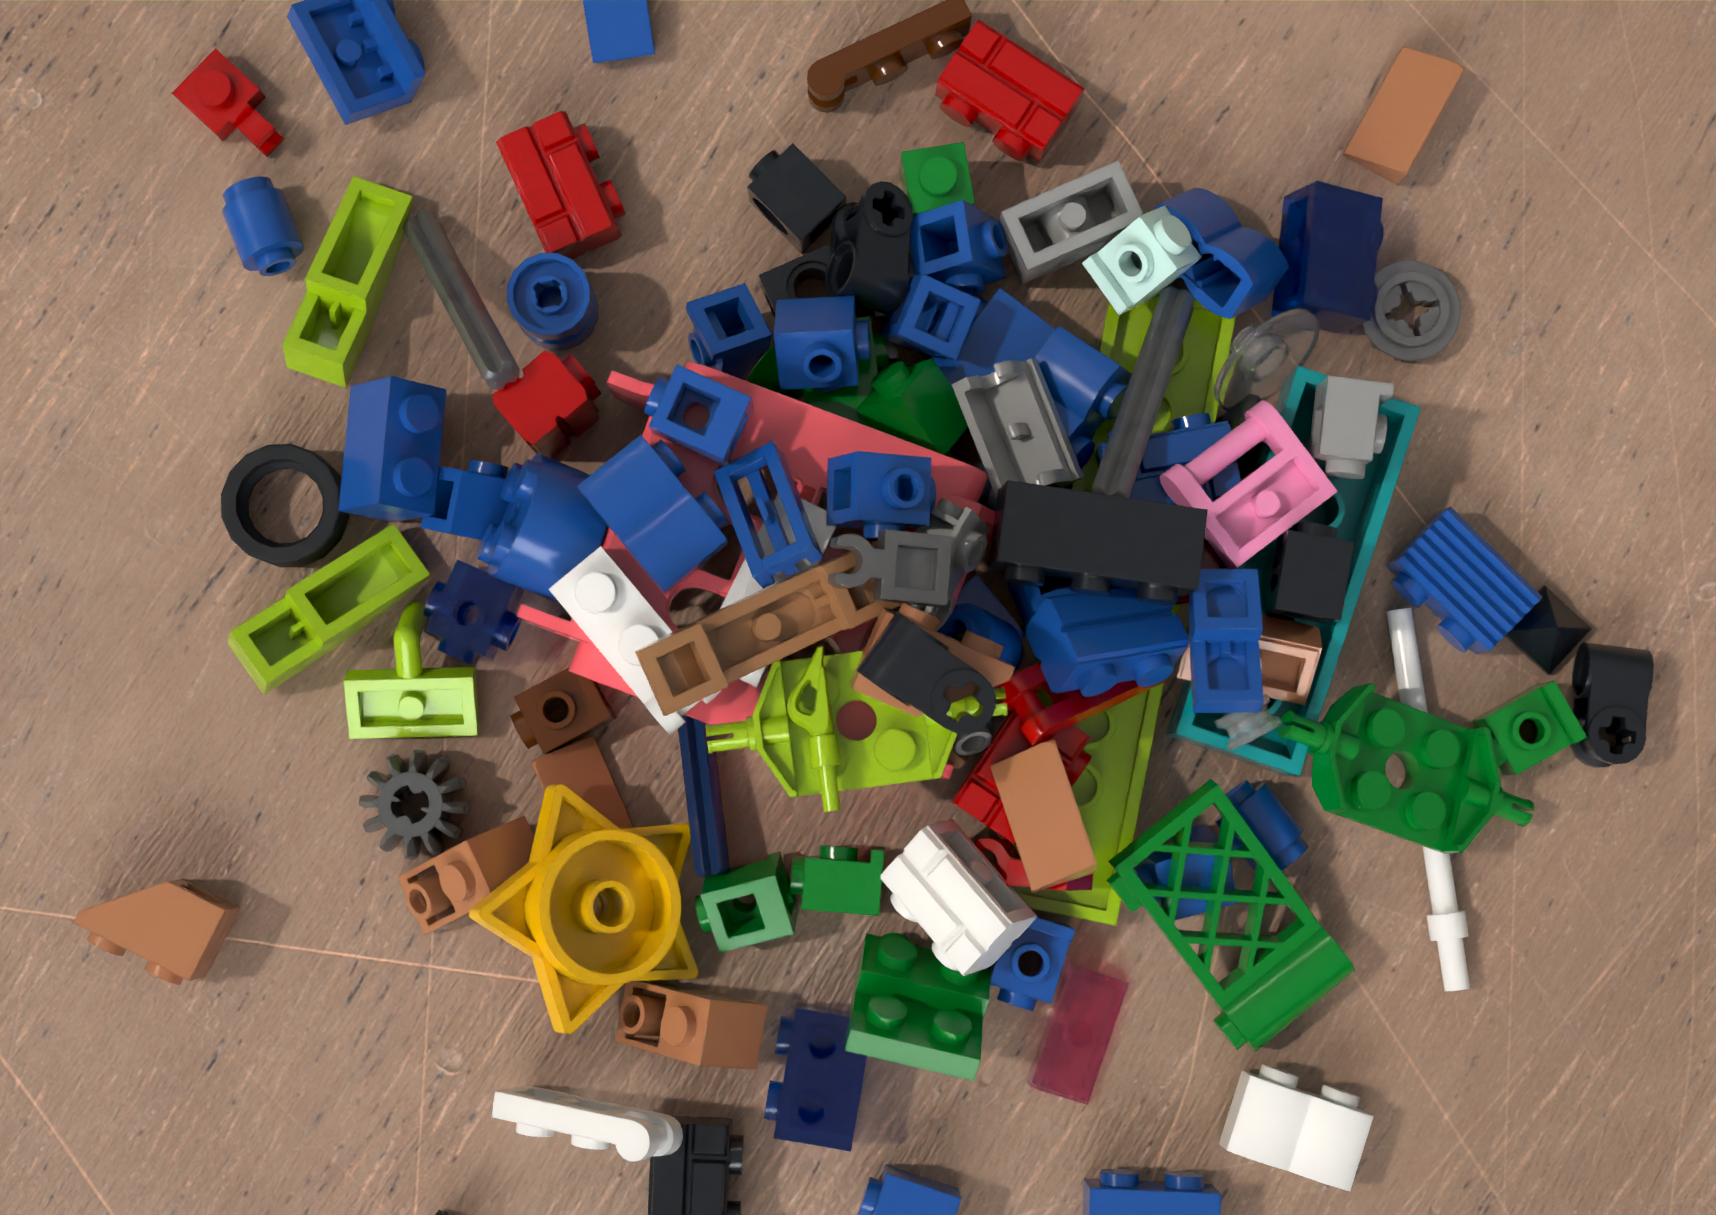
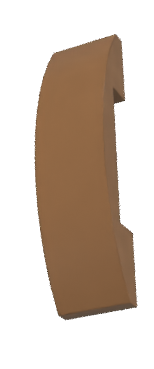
[635,539,902,716]

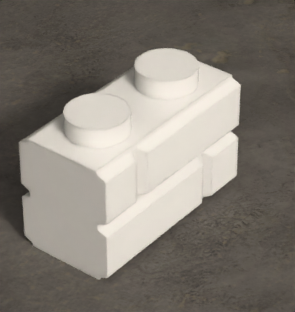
[880,819,1036,976]

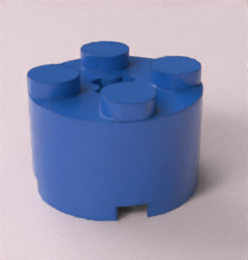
[477,454,607,604]

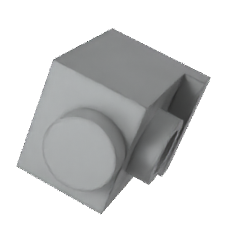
[1309,375,1394,479]

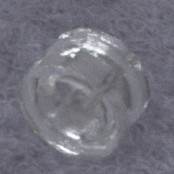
[1214,694,1282,751]

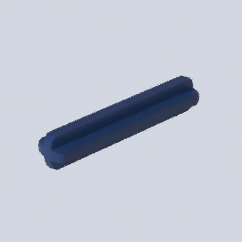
[678,715,730,878]

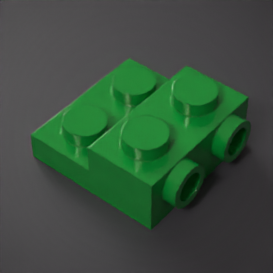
[845,933,991,1081]

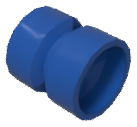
[507,253,598,351]

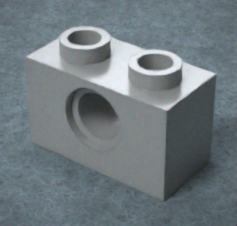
[999,160,1143,285]

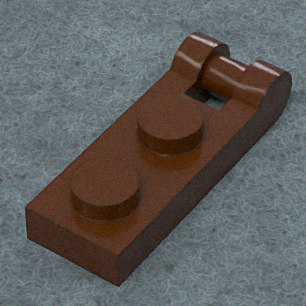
[807,0,972,113]

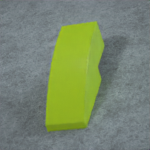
[282,176,413,388]
[228,523,430,695]

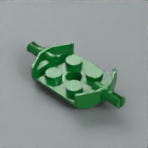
[1278,683,1535,854]

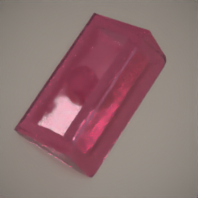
[1027,961,1129,1105]

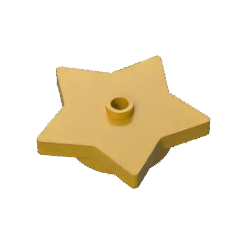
[469,784,699,1034]

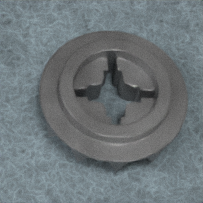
[1358,260,1461,361]

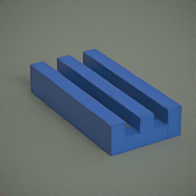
[714,441,824,589]

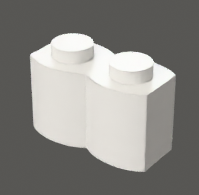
[1219,1064,1374,1191]

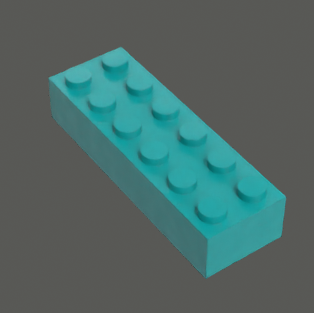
[1166,366,1421,776]

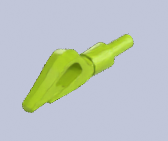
[787,646,842,812]

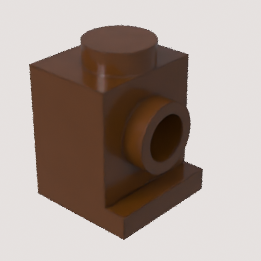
[510,668,617,754]

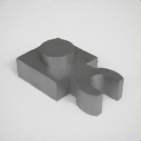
[827,529,953,607]

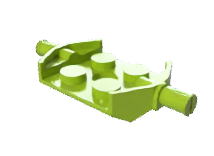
[705,651,1008,798]

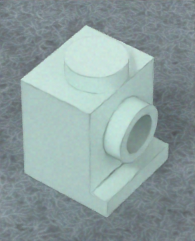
[1082,205,1202,315]

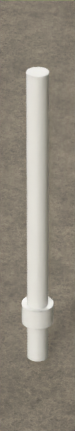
[1386,608,1470,991]

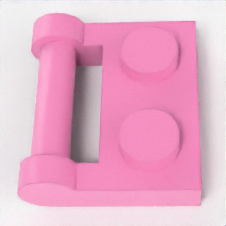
[1160,400,1338,569]

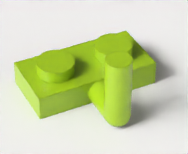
[343,602,480,739]

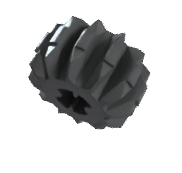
[359,750,471,860]

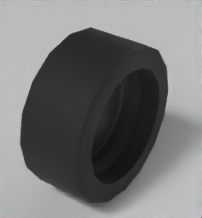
[221,444,350,567]

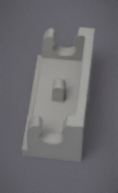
[952,358,1084,498]

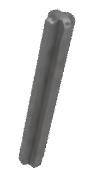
[403,210,520,390]
[1092,286,1194,498]

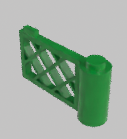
[1106,779,1355,1052]

